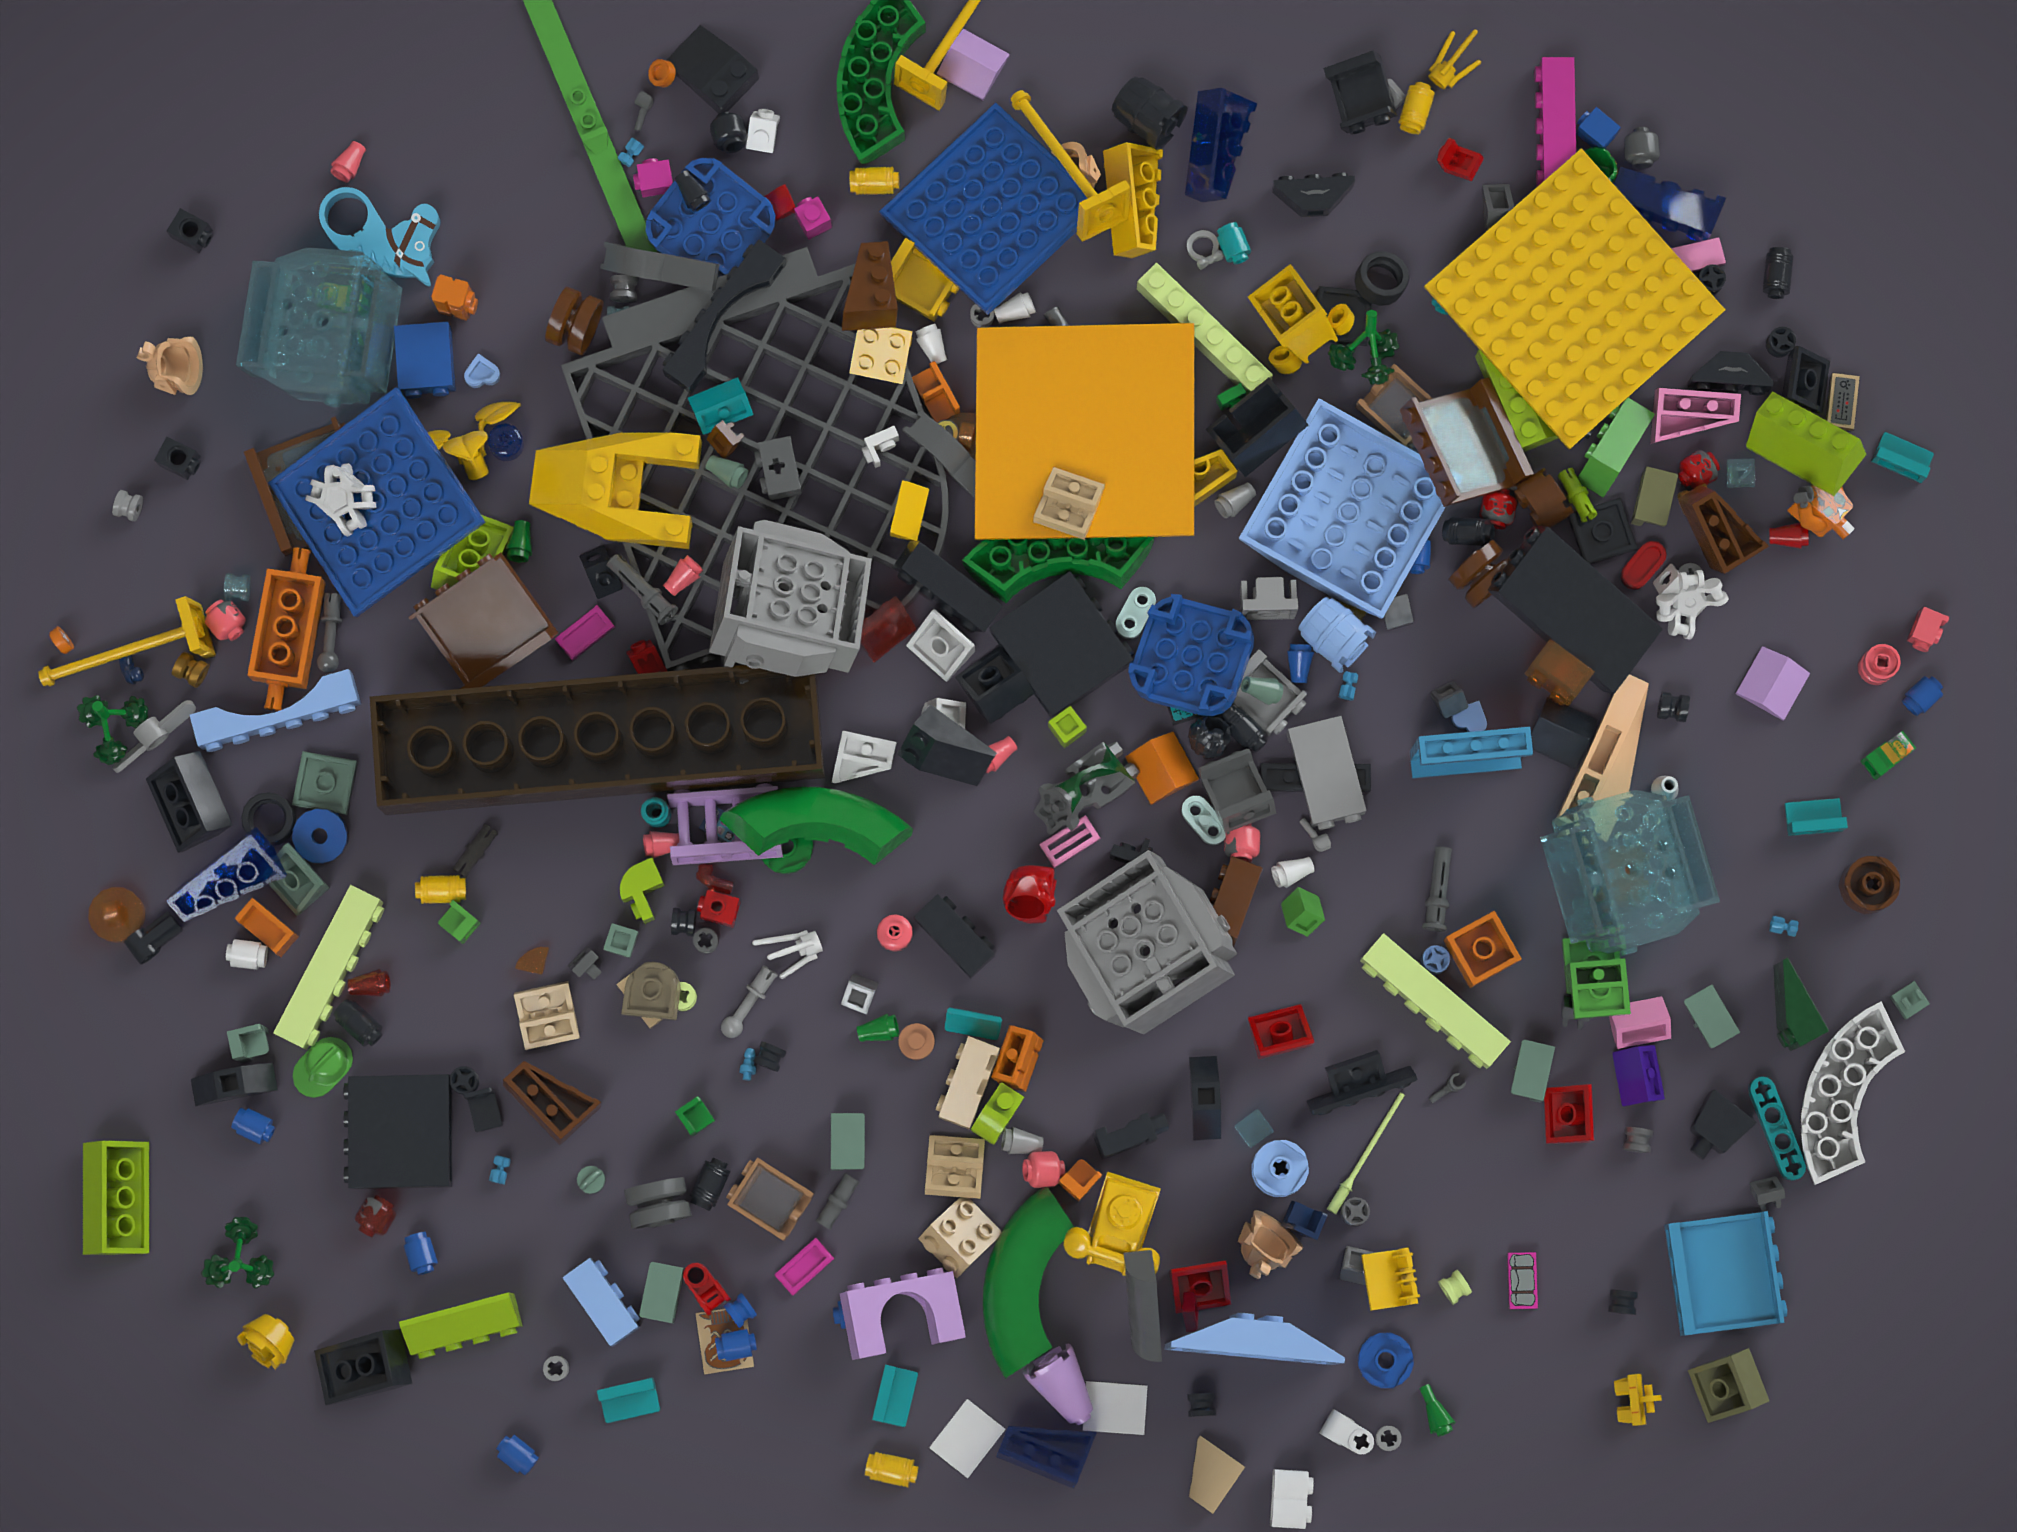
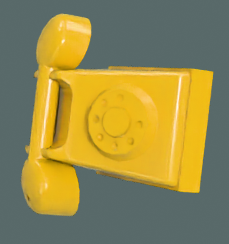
[1248,264,1354,374]
[1063,1172,1161,1276]

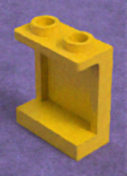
[891,238,959,322]

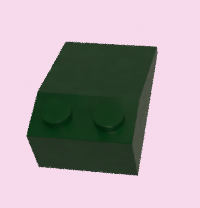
[1773,958,1829,1051]

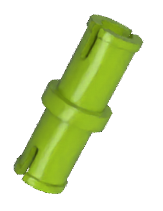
[1558,468,1597,522]

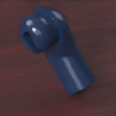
[119,655,144,684]

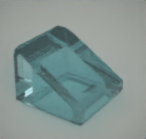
[1235,1109,1274,1148]

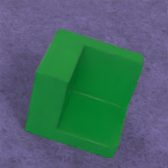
[675,1096,715,1137]

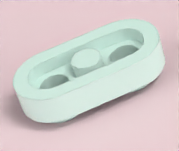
[1116,587,1156,639]
[1182,796,1226,845]

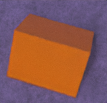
[1125,732,1199,805]

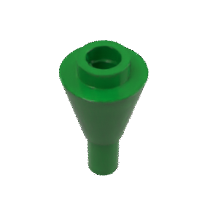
[1419,1384,1456,1437]

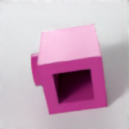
[633,158,673,197]
[794,196,832,240]

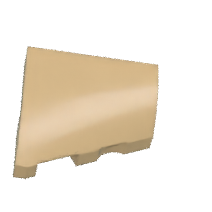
[1189,1436,1245,1514]

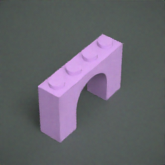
[840,1268,966,1360]

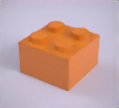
[1443,910,1522,988]

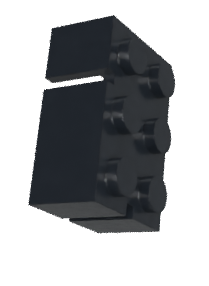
[1206,377,1308,477]

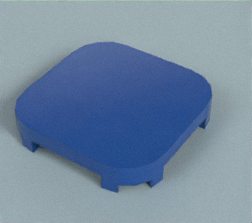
[645,158,775,278]
[1128,594,1254,716]

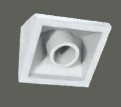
[906,609,975,682]

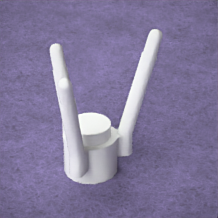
[752,930,823,979]

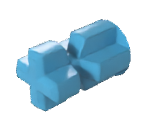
[617,138,644,167]
[1338,671,1358,700]
[1769,916,1799,937]
[489,1155,511,1185]

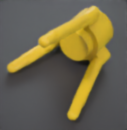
[1428,29,1481,89]

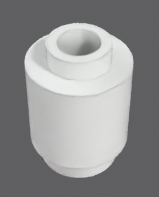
[226,939,268,970]

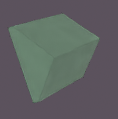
[261,843,330,916]

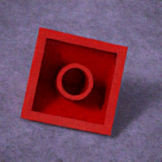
[1248,1004,1314,1059]
[1544,1084,1594,1144]
[1169,1261,1231,1314]

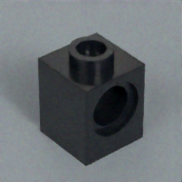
[167,208,213,253]
[154,437,201,480]

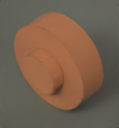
[899,1023,935,1060]

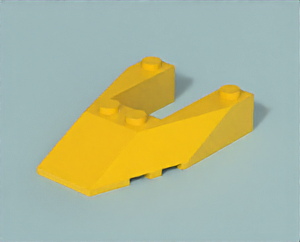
[529,433,702,549]

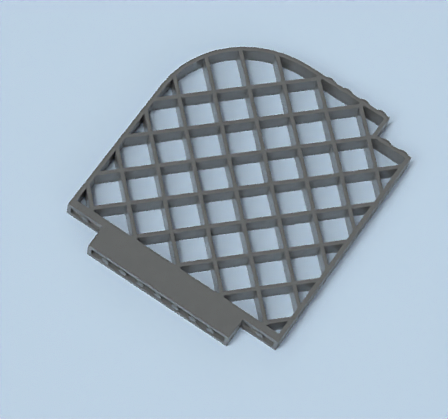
[561,247,949,684]

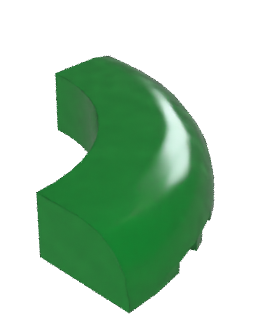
[837,0,926,164]
[962,537,1154,603]
[719,787,913,865]
[983,1187,1074,1379]

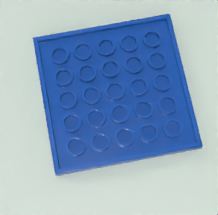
[879,103,1087,315]
[268,388,486,617]

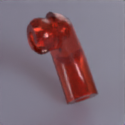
[696,864,733,895]

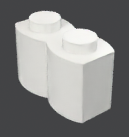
[1270,1469,1313,1529]

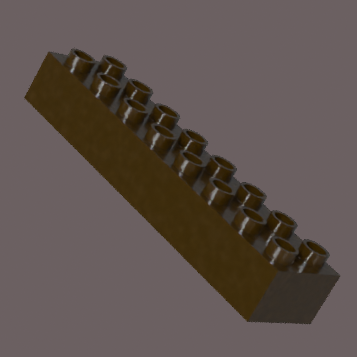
[369,665,825,815]

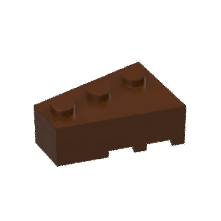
[842,241,898,331]
[1678,485,1769,574]
[1210,856,1263,947]
[503,1061,602,1145]

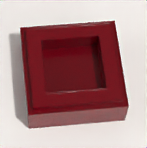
[1182,1292,1199,1332]

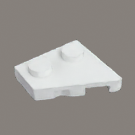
[832,731,897,783]

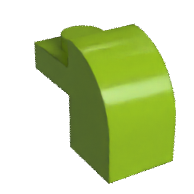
[620,858,665,924]
[971,1082,1024,1146]

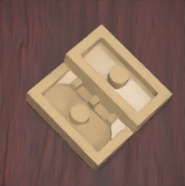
[1033,467,1105,540]
[514,981,580,1050]
[925,1135,985,1199]

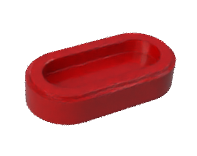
[1621,541,1666,590]

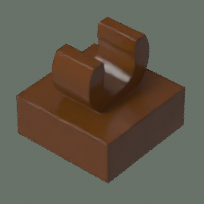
[707,421,744,459]

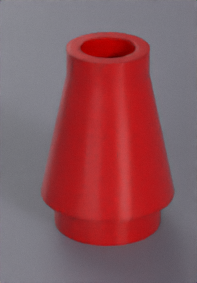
[1769,522,1809,549]

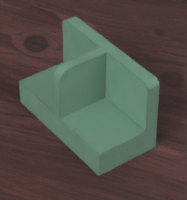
[1684,985,1740,1048]
[227,1024,269,1063]
[1511,1040,1555,1103]
[831,1113,865,1171]
[639,1262,685,1324]

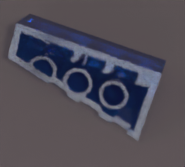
[1185,88,1257,202]
[1613,167,1726,242]
[166,826,287,922]

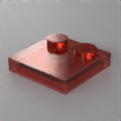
[860,596,916,663]

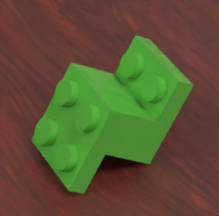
[1562,934,1631,1019]

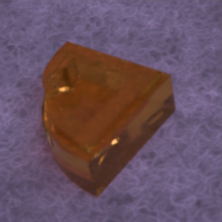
[515,947,549,975]

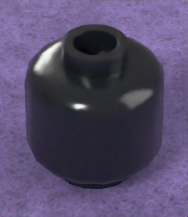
[710,112,748,153]

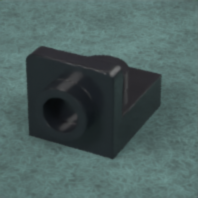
[1110,838,1153,864]

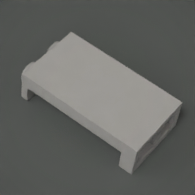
[1286,716,1367,830]

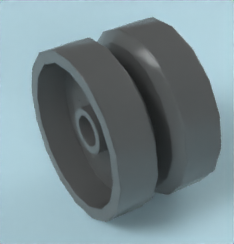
[624,1177,692,1229]

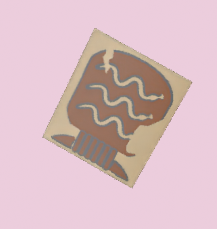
[696,1309,754,1374]

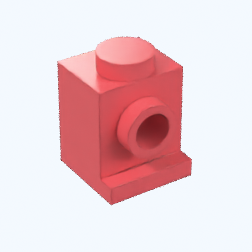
[1907,607,1949,652]

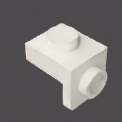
[746,109,780,153]

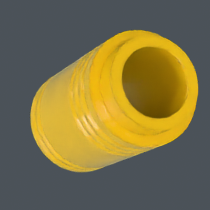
[1399,82,1435,134]
[850,167,899,195]
[415,875,466,904]
[865,1452,919,1488]

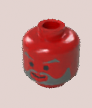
[1678,450,1720,489]
[1479,489,1517,530]

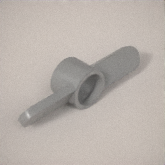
[112,700,196,773]

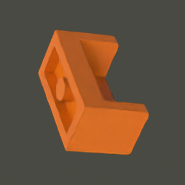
[235,898,299,957]

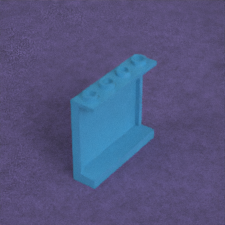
[1409,727,1533,778]
[1664,1211,1787,1336]

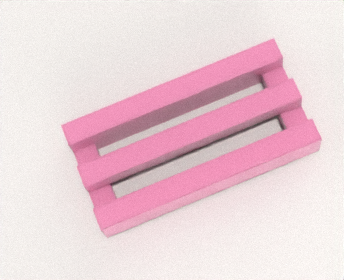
[1039,815,1100,868]

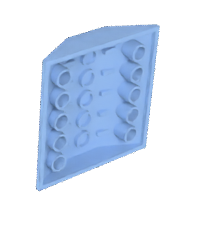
[1239,398,1462,619]
[1164,1313,1345,1365]

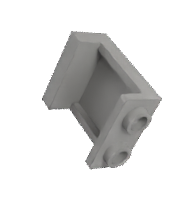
[1233,650,1307,737]

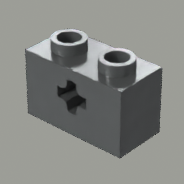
[754,436,802,501]

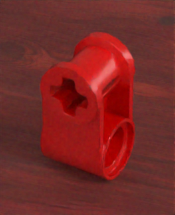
[683,1263,731,1316]

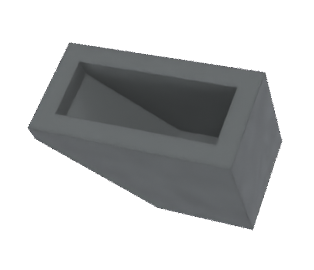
[1482,184,1514,232]

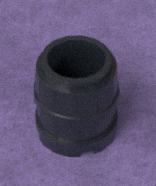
[1111,77,1188,150]

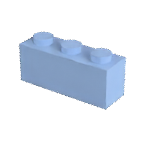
[562,1258,640,1347]

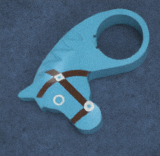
[319,187,440,286]

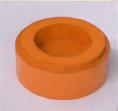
[648,59,675,87]
[49,626,74,654]

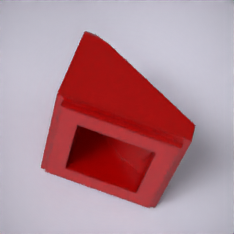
[764,184,796,222]

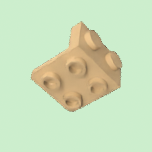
[918,1197,1001,1278]

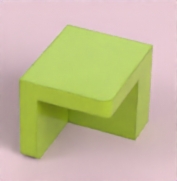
[1048,706,1087,749]

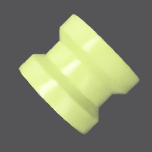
[678,982,697,1011]
[1438,1270,1472,1305]

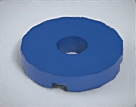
[292,808,348,863]
[1358,1333,1414,1388]

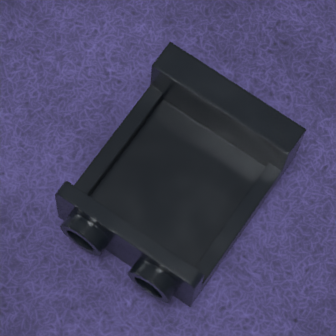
[1323,50,1397,135]

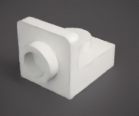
[862,426,899,468]
[921,698,966,729]

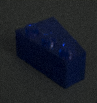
[996,1426,1097,1489]

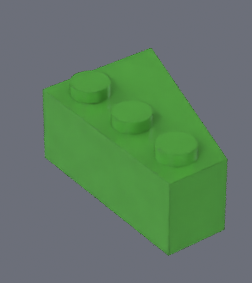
[1578,397,1655,498]

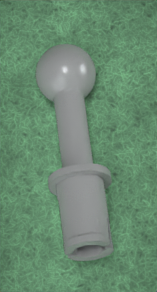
[721,965,778,1038]

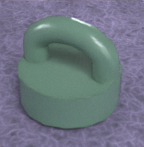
[577,1166,605,1194]

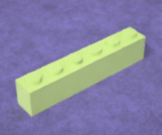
[1137,263,1273,395]
[273,885,384,1050]
[1360,933,1511,1069]

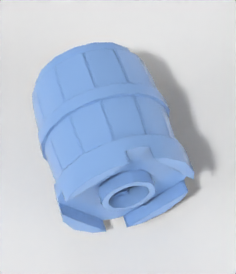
[1298,597,1376,673]
[1251,1140,1309,1197]

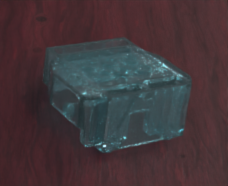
[236,247,403,407]
[1540,790,1720,956]

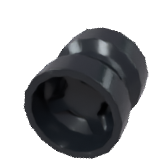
[1657,691,1690,723]

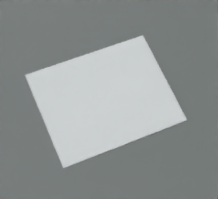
[1083,1381,1147,1435]
[929,1399,1005,1478]

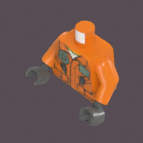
[1787,485,1855,540]

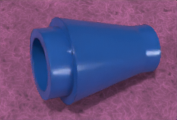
[1287,644,1314,683]

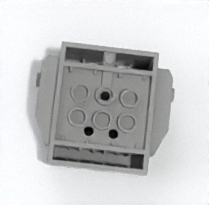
[709,520,872,677]
[1057,850,1237,1035]

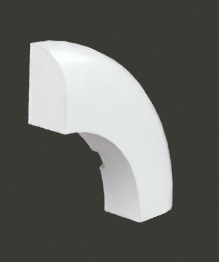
[1801,1001,1905,1185]

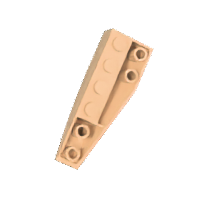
[1556,674,1649,843]

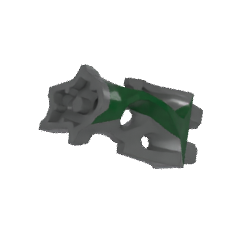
[1034,742,1140,836]

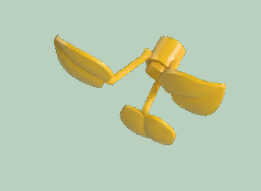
[427,402,521,480]

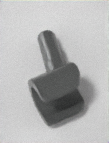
[634,91,654,131]
[1429,1073,1466,1104]

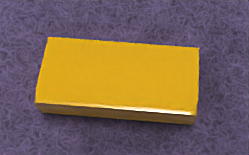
[890,480,929,541]

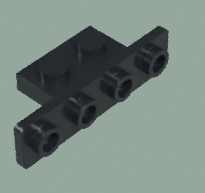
[1306,1050,1418,1115]

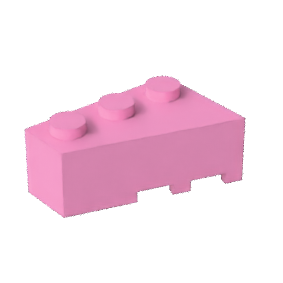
[1650,388,1741,444]

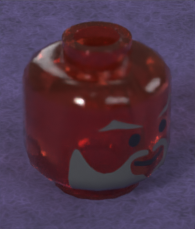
[355,1195,397,1238]

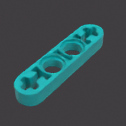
[1748,1077,1806,1181]

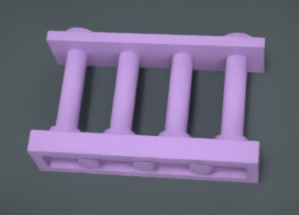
[667,784,783,865]

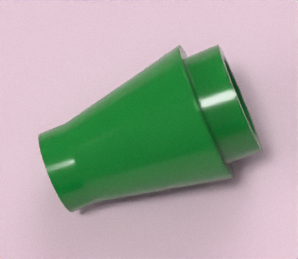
[505,520,532,563]
[857,1013,899,1042]

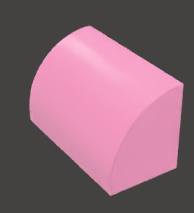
[1609,996,1671,1049]

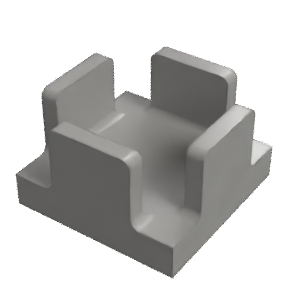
[1240,577,1298,620]

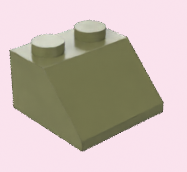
[1688,1348,1769,1423]

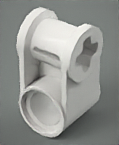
[1319,1409,1374,1454]

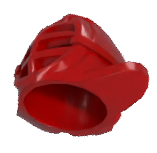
[1003,865,1057,923]

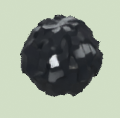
[1188,716,1232,759]

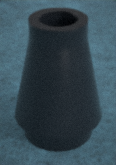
[674,170,711,212]

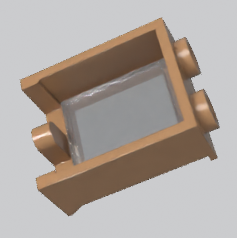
[1355,364,1442,449]
[726,1157,815,1242]

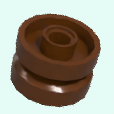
[545,286,604,356]
[1448,540,1508,608]

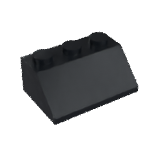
[146,751,232,853]

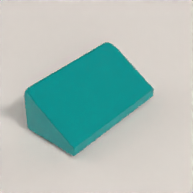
[945,1007,1002,1040]

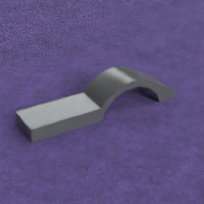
[600,242,720,291]
[902,410,976,499]

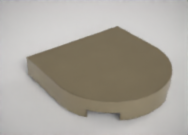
[621,962,680,1020]

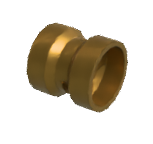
[172,651,210,688]

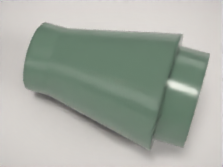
[706,455,748,489]
[1241,676,1283,705]

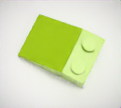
[431,515,514,590]

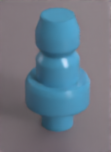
[739,1048,756,1081]

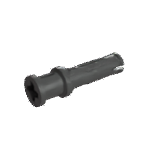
[607,553,678,625]
[1422,847,1452,932]

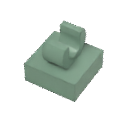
[603,923,639,959]
[1890,981,1930,1020]

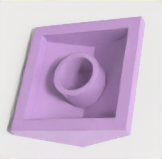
[937,29,1010,101]
[1735,646,1810,721]

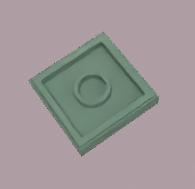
[292,751,358,815]

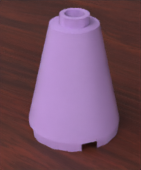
[1023,1344,1093,1425]

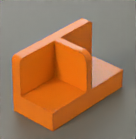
[912,361,960,423]
[1058,1159,1102,1202]

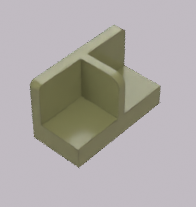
[1631,466,1678,527]

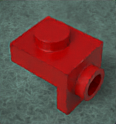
[1437,138,1484,182]

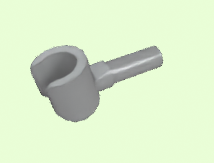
[1300,818,1331,852]

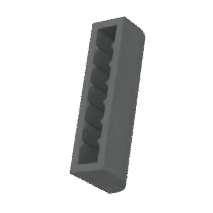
[1124,1250,1162,1362]

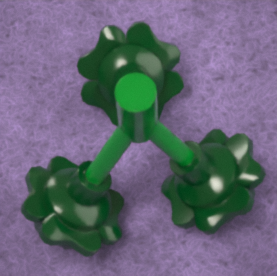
[1328,310,1400,385]
[77,695,148,765]
[201,1217,274,1289]

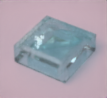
[1727,458,1755,488]

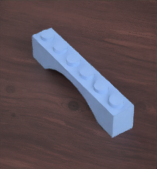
[190,669,361,752]

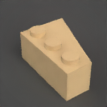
[936,1036,1000,1130]

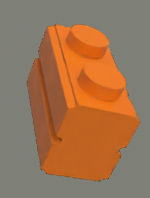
[431,274,478,321]
[991,1025,1044,1092]

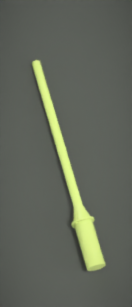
[1327,1092,1405,1214]

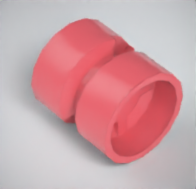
[1858,644,1901,685]

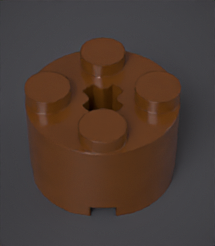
[1514,468,1574,528]
[1838,856,1900,914]

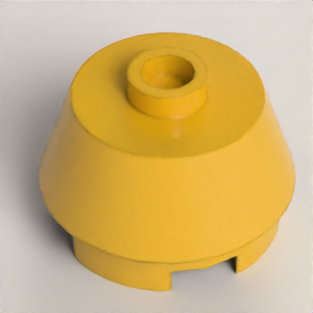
[237,1314,294,1370]

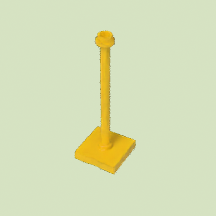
[894,0,981,111]
[1011,90,1131,242]
[38,596,216,686]

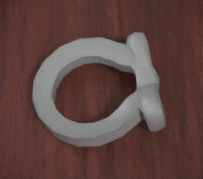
[1187,230,1223,270]

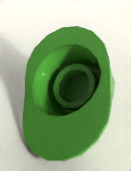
[293,1037,353,1098]

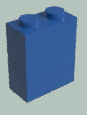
[394,322,456,399]

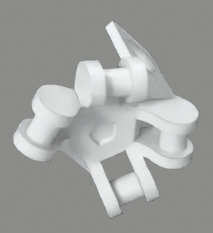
[305,463,376,537]
[1653,564,1729,640]

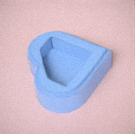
[464,354,500,388]
[1452,701,1487,732]

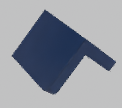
[1281,1200,1327,1240]

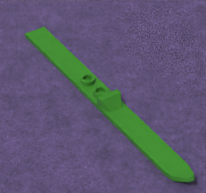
[523,0,657,252]

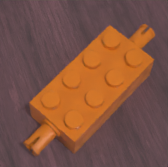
[247,547,326,711]

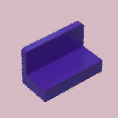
[1612,1045,1665,1106]

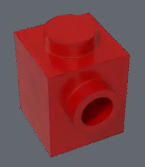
[697,890,741,928]

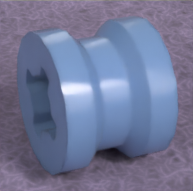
[1420,945,1450,975]

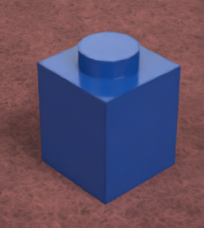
[1576,107,1621,149]

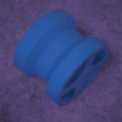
[723,1293,757,1328]

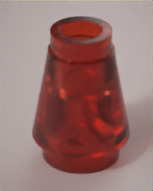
[347,969,391,996]

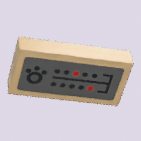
[1826,373,1860,431]

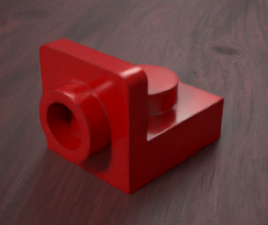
[626,640,667,674]

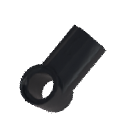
[124,911,183,965]

